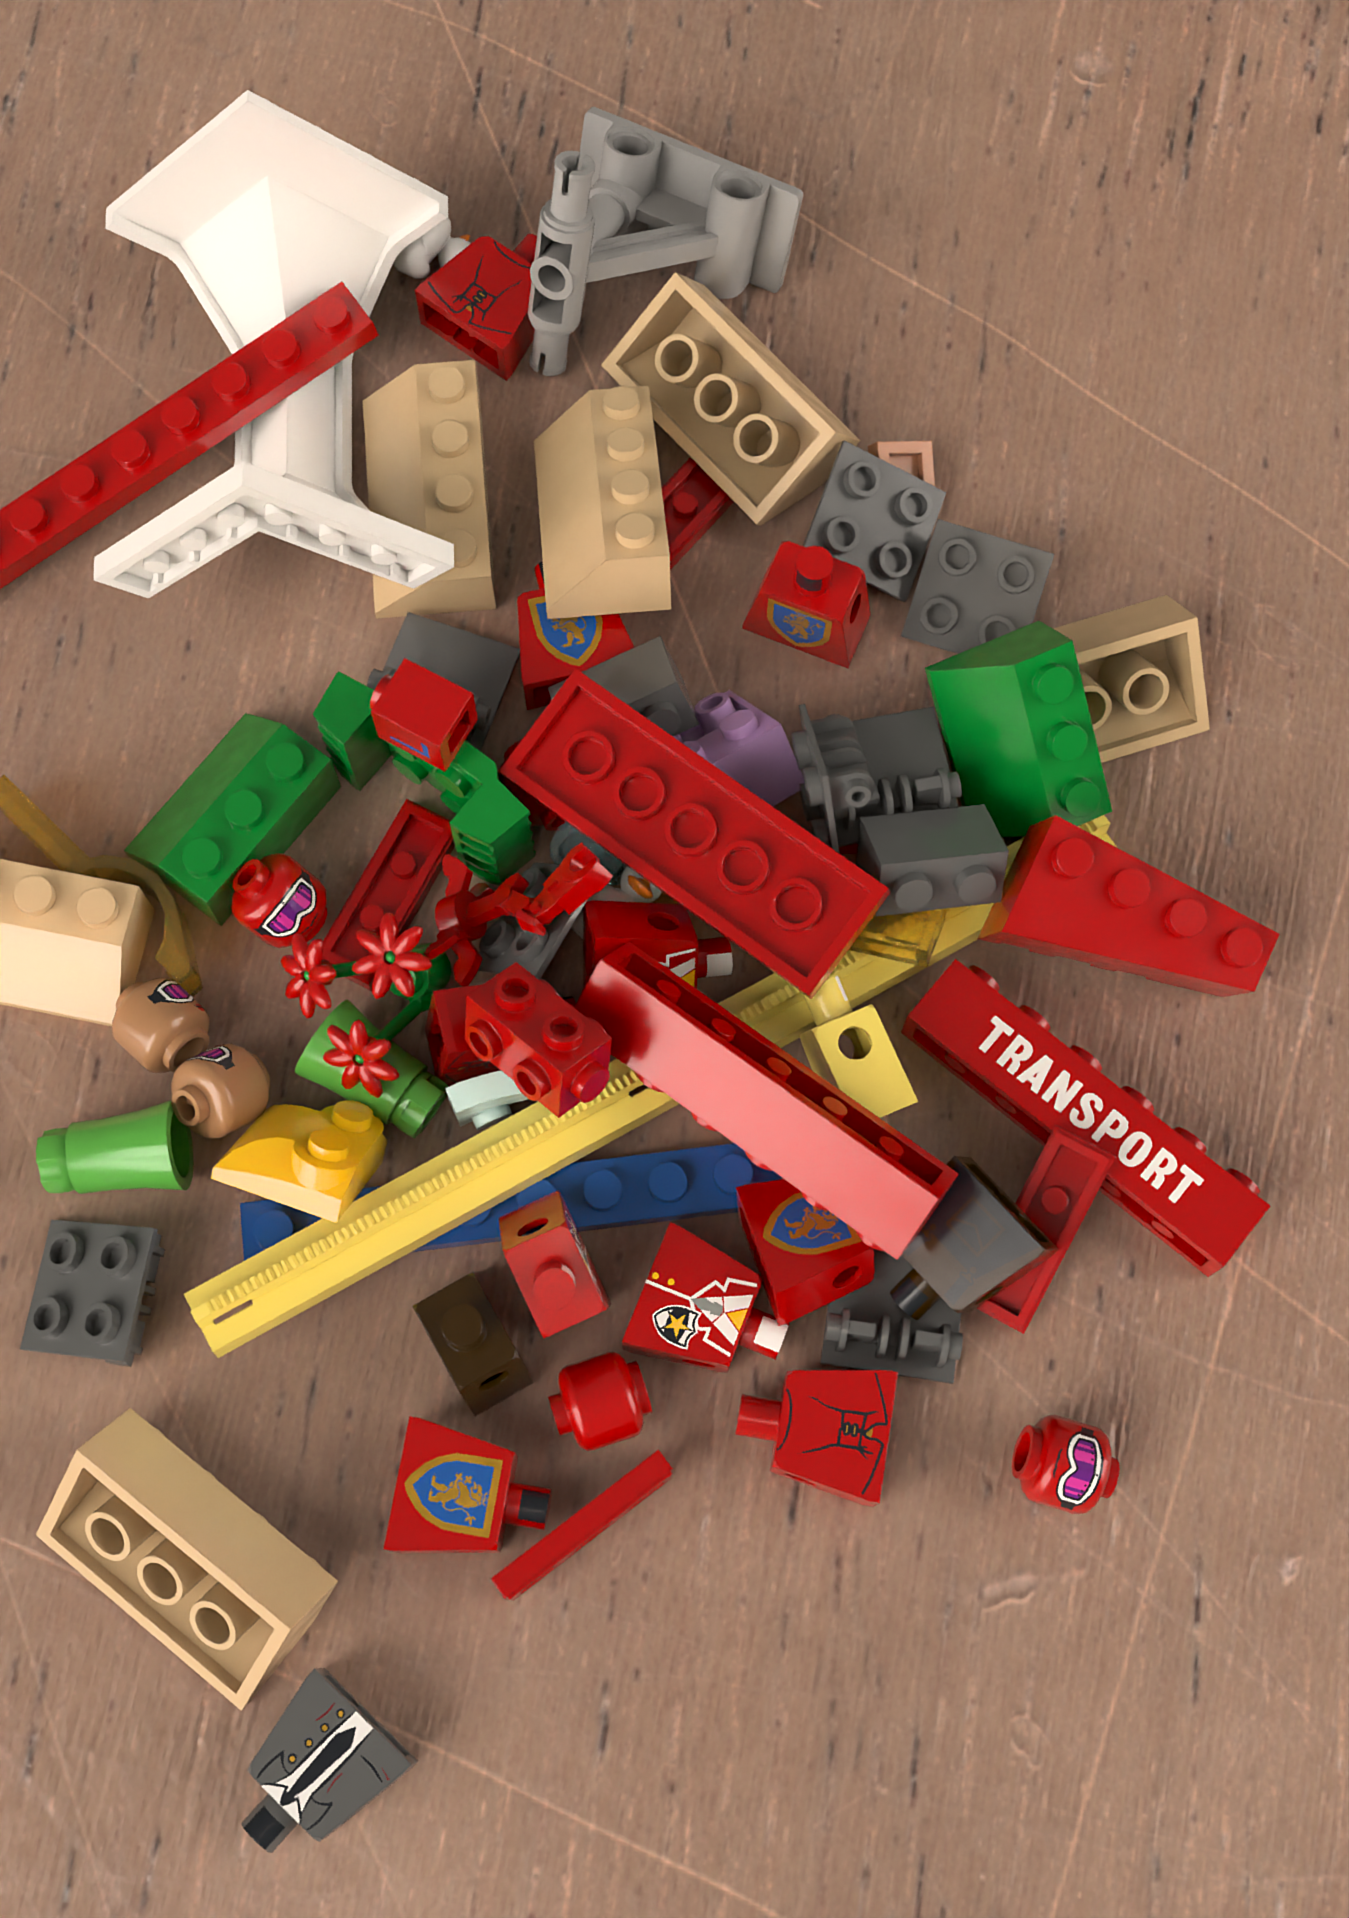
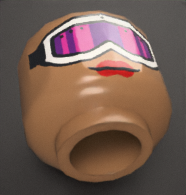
[112,978,209,1073]
[171,1043,270,1139]

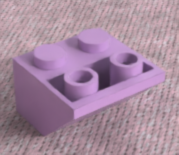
[673,690,804,807]

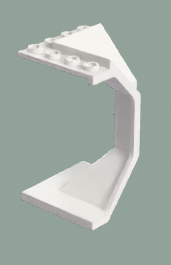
[94,90,454,599]

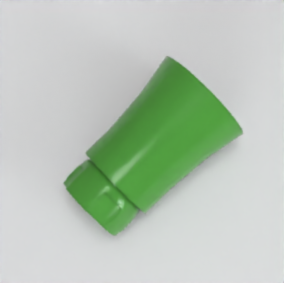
[295,999,449,1138]
[36,1100,194,1194]

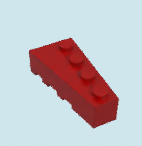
[977,815,1280,997]

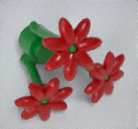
[280,913,451,1098]

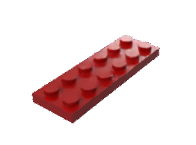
[498,668,890,1000]

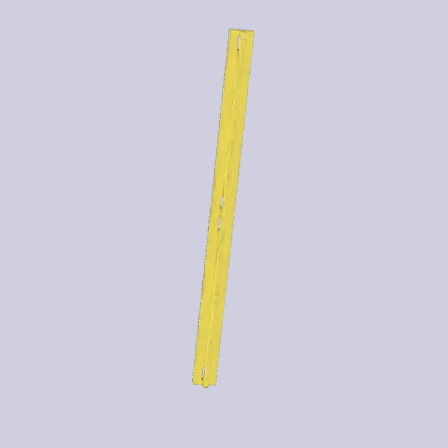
[184,815,1116,1358]

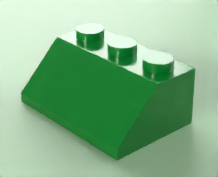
[925,621,1112,837]
[124,713,341,926]

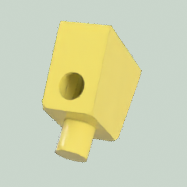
[800,976,918,1118]

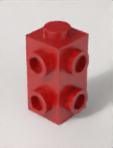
[465,962,612,1118]

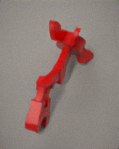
[423,842,613,987]

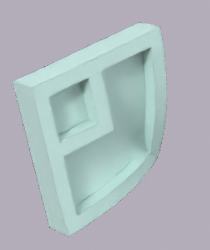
[445,1071,528,1130]

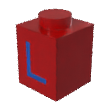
[370,658,478,772]

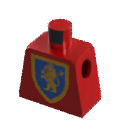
[742,541,871,669]
[517,561,635,710]
[736,1179,874,1326]
[383,1416,552,1554]

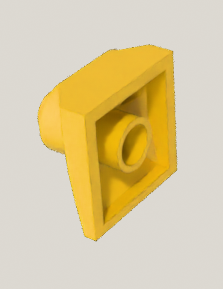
[211,1100,388,1223]

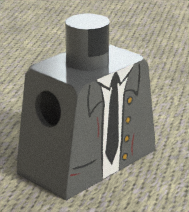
[241,1668,418,1853]

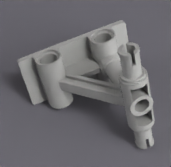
[528,107,803,376]

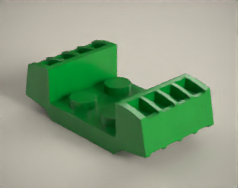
[313,671,536,886]

